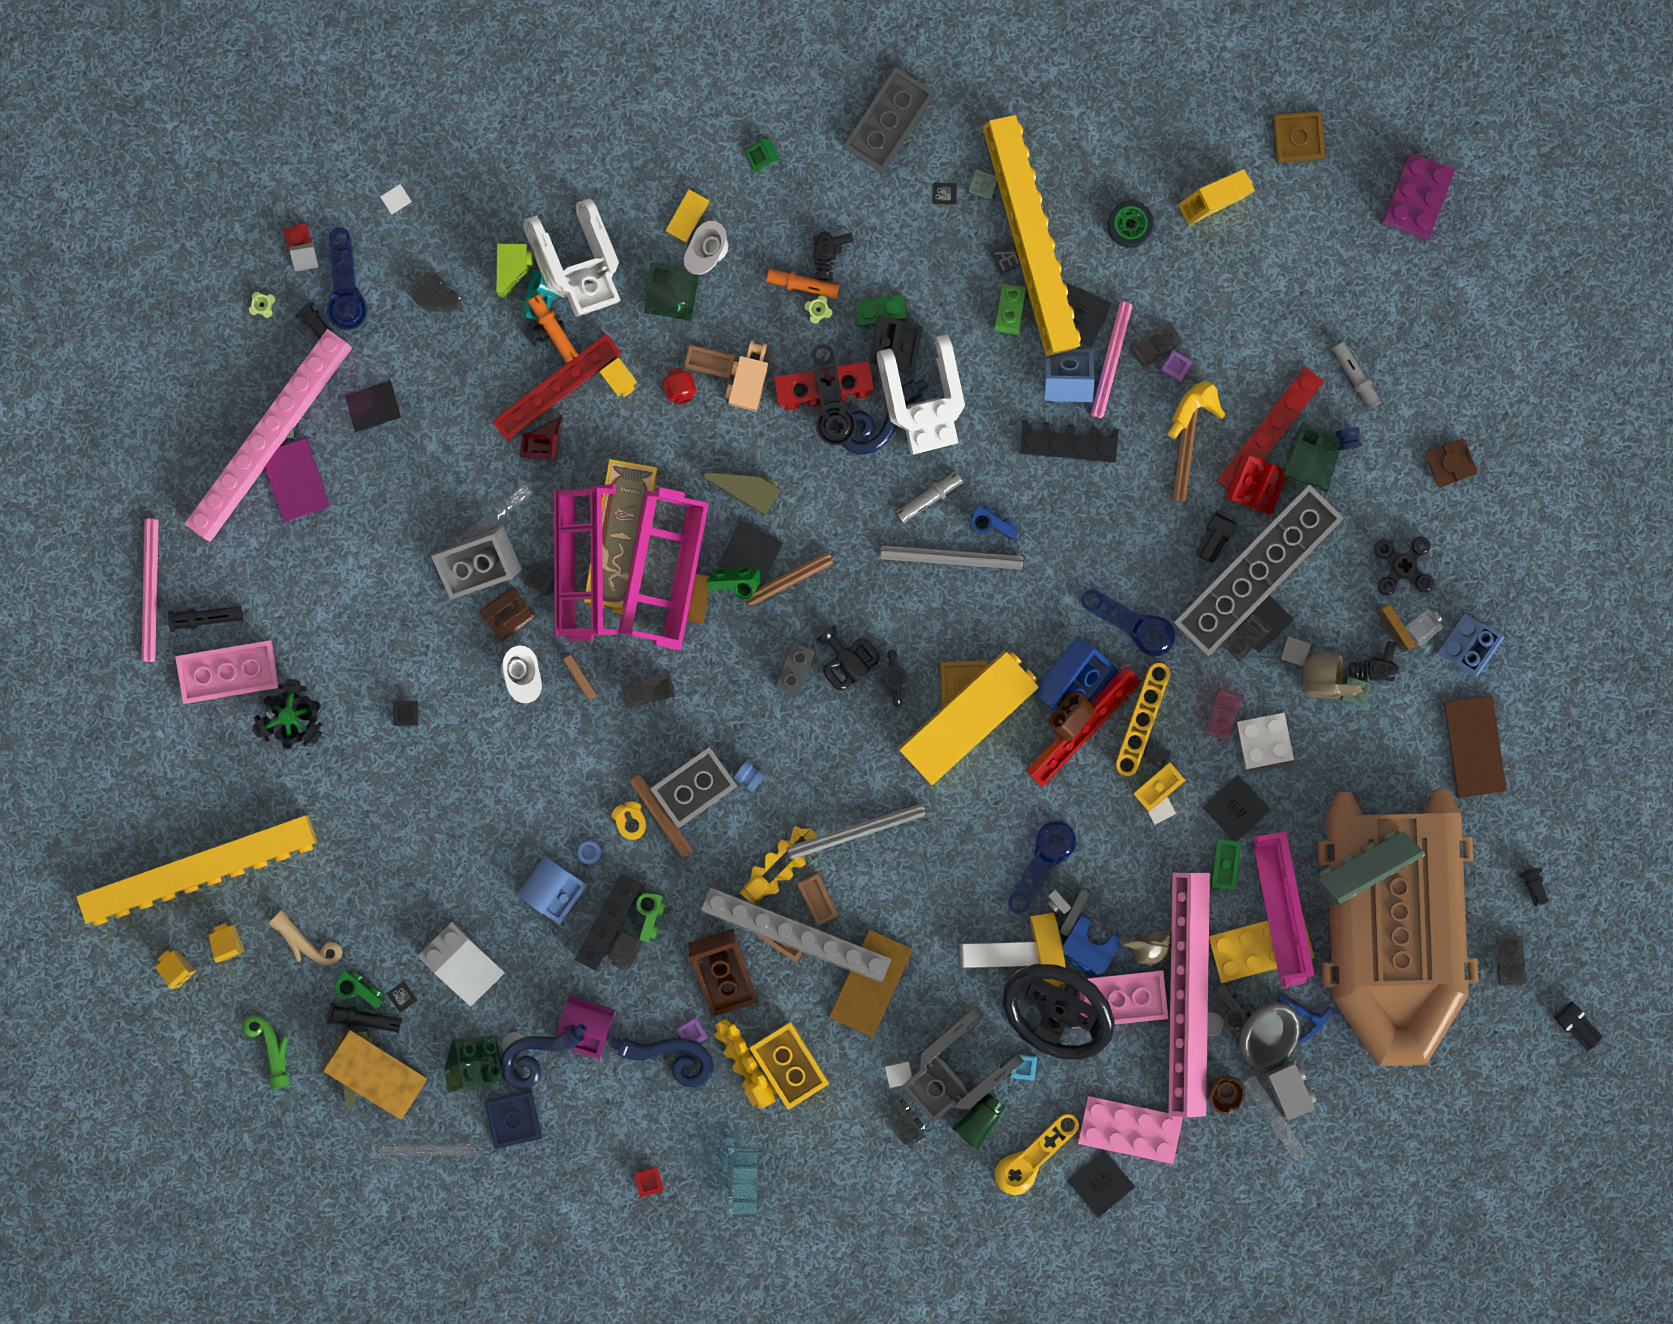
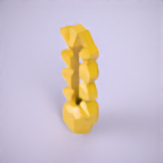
[739,826,818,905]
[714,1019,777,1110]

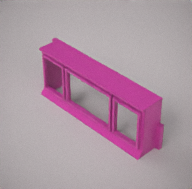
[554,484,617,641]
[618,487,709,650]
[1252,832,1314,989]

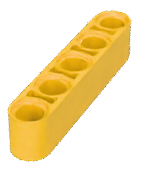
[1115,663,1170,776]

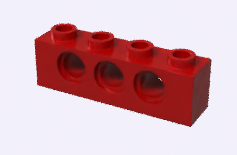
[774,361,874,411]

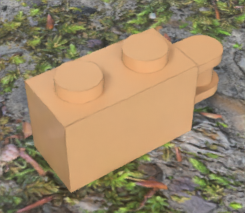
[725,340,769,412]

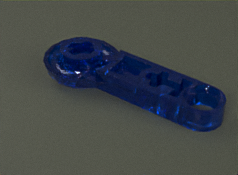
[327,227,367,330]
[1081,590,1175,656]
[1008,821,1077,914]

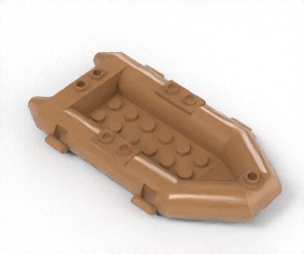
[1317,789,1478,1066]

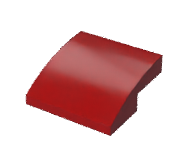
[1225,453,1290,515]

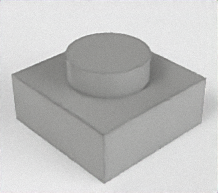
[1047,889,1071,914]

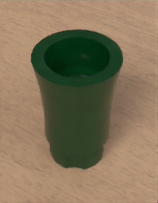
[952,1093,1005,1150]

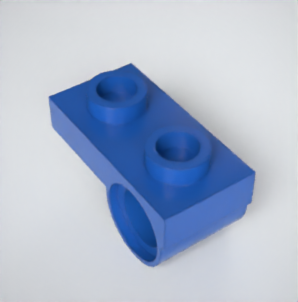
[971,505,1019,541]

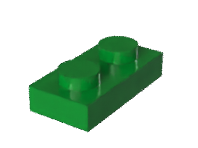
[855,294,906,327]
[1211,839,1242,890]

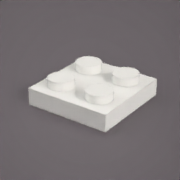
[1236,713,1294,769]

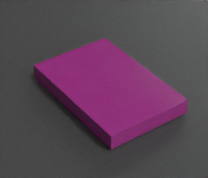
[265,438,330,522]

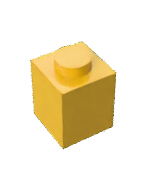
[599,357,637,397]

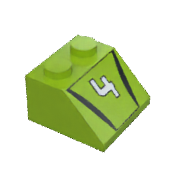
[496,243,534,298]

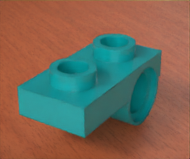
[522,270,558,321]

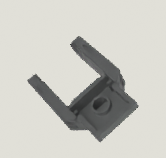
[902,1005,1024,1123]

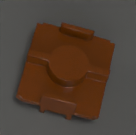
[1425,438,1477,488]
[480,587,535,642]

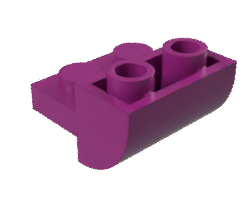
[556,995,615,1059]

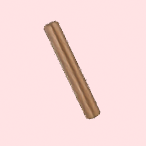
[1173,409,1198,502]
[746,553,833,606]
[630,775,693,858]

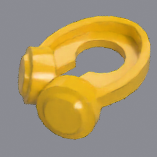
[611,801,646,840]

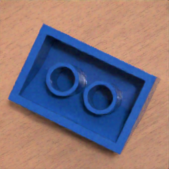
[1033,637,1119,711]

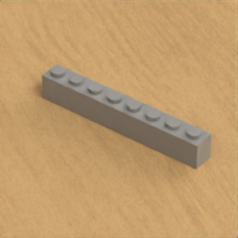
[701,888,891,983]

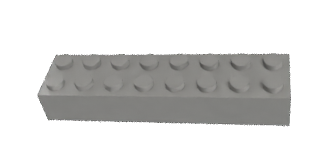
[1172,484,1344,657]

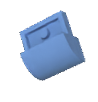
[1438,614,1504,678]
[517,855,587,925]

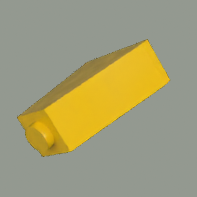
[1178,169,1255,226]

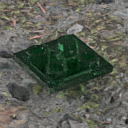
[644,262,699,321]
[1282,423,1340,492]
[444,1035,504,1093]

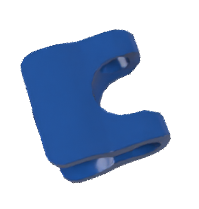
[1062,913,1121,977]

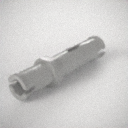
[1331,341,1382,410]
[895,471,963,524]

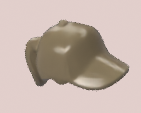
[1119,921,1172,966]

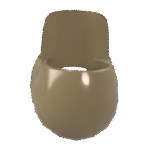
[1302,651,1365,699]

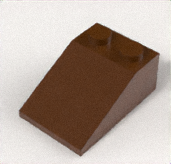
[688,928,758,1017]

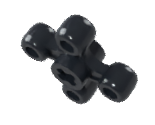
[1373,536,1434,596]

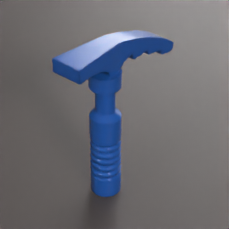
[1276,994,1333,1043]

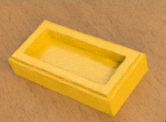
[665,189,710,244]

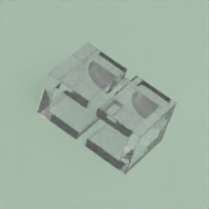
[1404,609,1444,647]

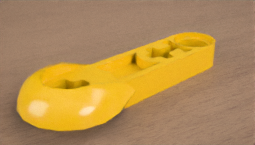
[994,1113,1079,1195]

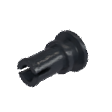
[295,302,332,339]
[528,320,565,346]
[1519,867,1549,906]

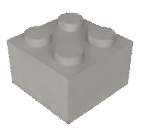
[1264,1061,1316,1121]

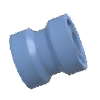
[733,759,766,793]

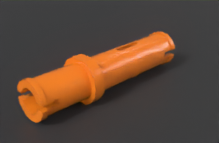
[766,268,840,299]
[527,293,579,363]

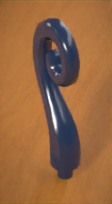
[838,379,928,455]
[500,1023,587,1089]
[610,1037,714,1087]

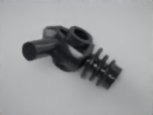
[813,231,854,280]
[1349,641,1399,681]

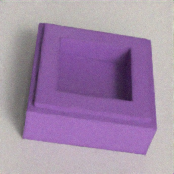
[1160,350,1193,383]
[675,1017,708,1043]

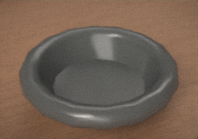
[1240,1002,1301,1070]

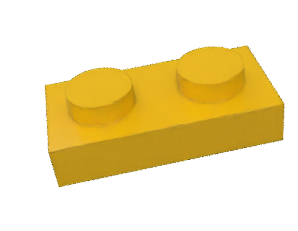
[1133,762,1186,812]

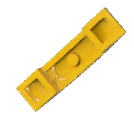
[1030,912,1066,995]

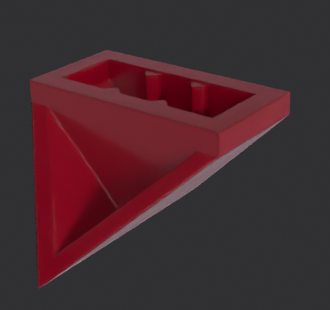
[520,415,563,462]

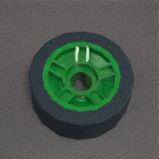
[1107,200,1154,248]

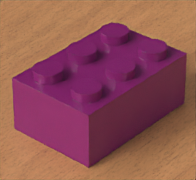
[1381,152,1455,241]

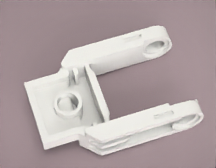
[523,199,621,317]
[877,335,965,455]

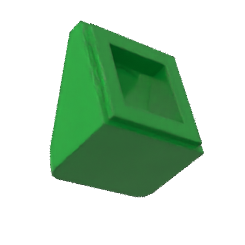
[744,138,780,172]

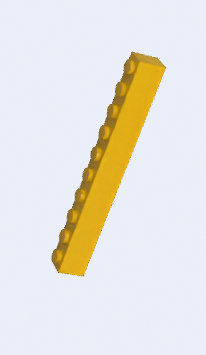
[983,115,1081,357]
[76,816,318,926]

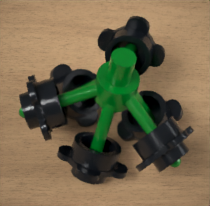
[252,679,322,749]

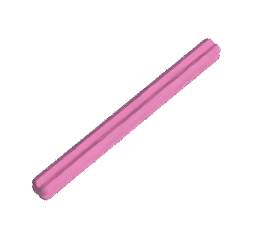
[141,518,159,662]

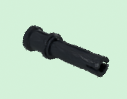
[168,606,243,632]
[327,1002,402,1033]

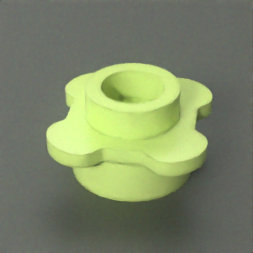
[249,292,275,318]
[805,296,832,324]

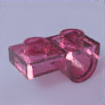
[1205,687,1242,741]

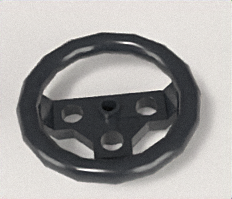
[1002,964,1115,1060]

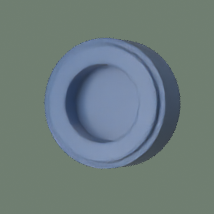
[577,840,602,865]

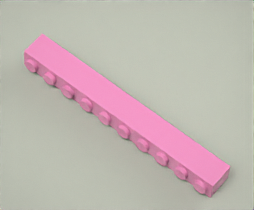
[185,329,352,542]
[1168,872,1210,1117]

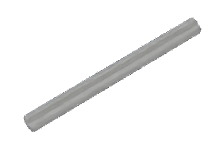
[880,545,1023,570]
[787,804,925,859]

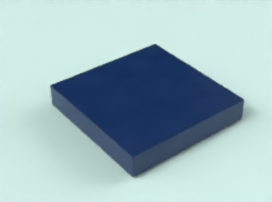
[485,1091,543,1149]

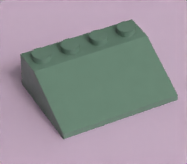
[1316,830,1425,905]

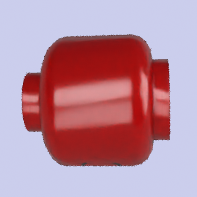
[662,368,697,405]

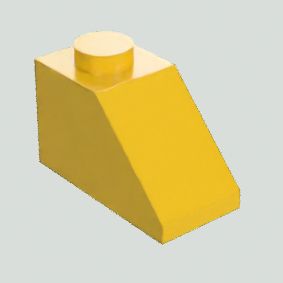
[209,923,245,963]
[155,950,197,989]

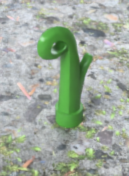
[243,1015,290,1090]

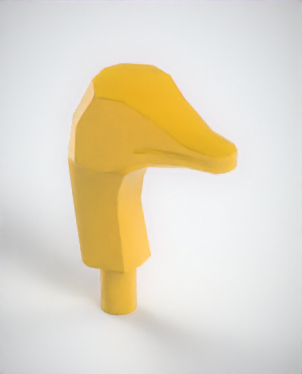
[1168,380,1225,439]

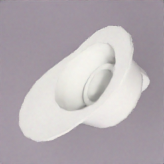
[684,221,728,275]
[501,646,542,703]

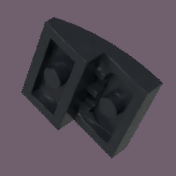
[869,316,923,374]

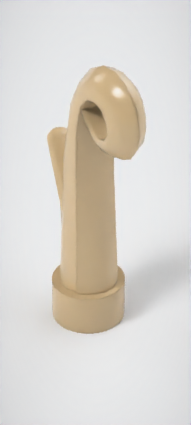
[268,910,343,966]

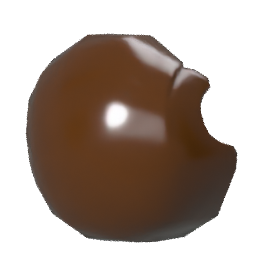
[1208,1075,1245,1115]

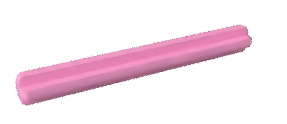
[1091,301,1132,418]

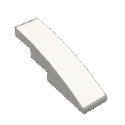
[959,941,1039,968]

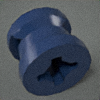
[1336,427,1363,451]

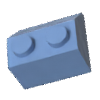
[1044,349,1094,403]

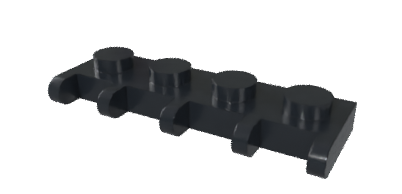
[1020,420,1119,463]

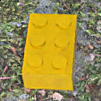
[749,1021,829,1110]

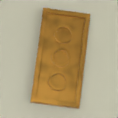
[829,929,913,1037]
[321,1029,428,1120]

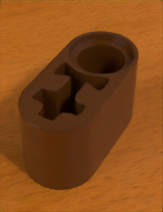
[1048,691,1095,741]

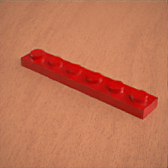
[492,333,622,441]
[1216,367,1324,490]
[1026,666,1141,787]

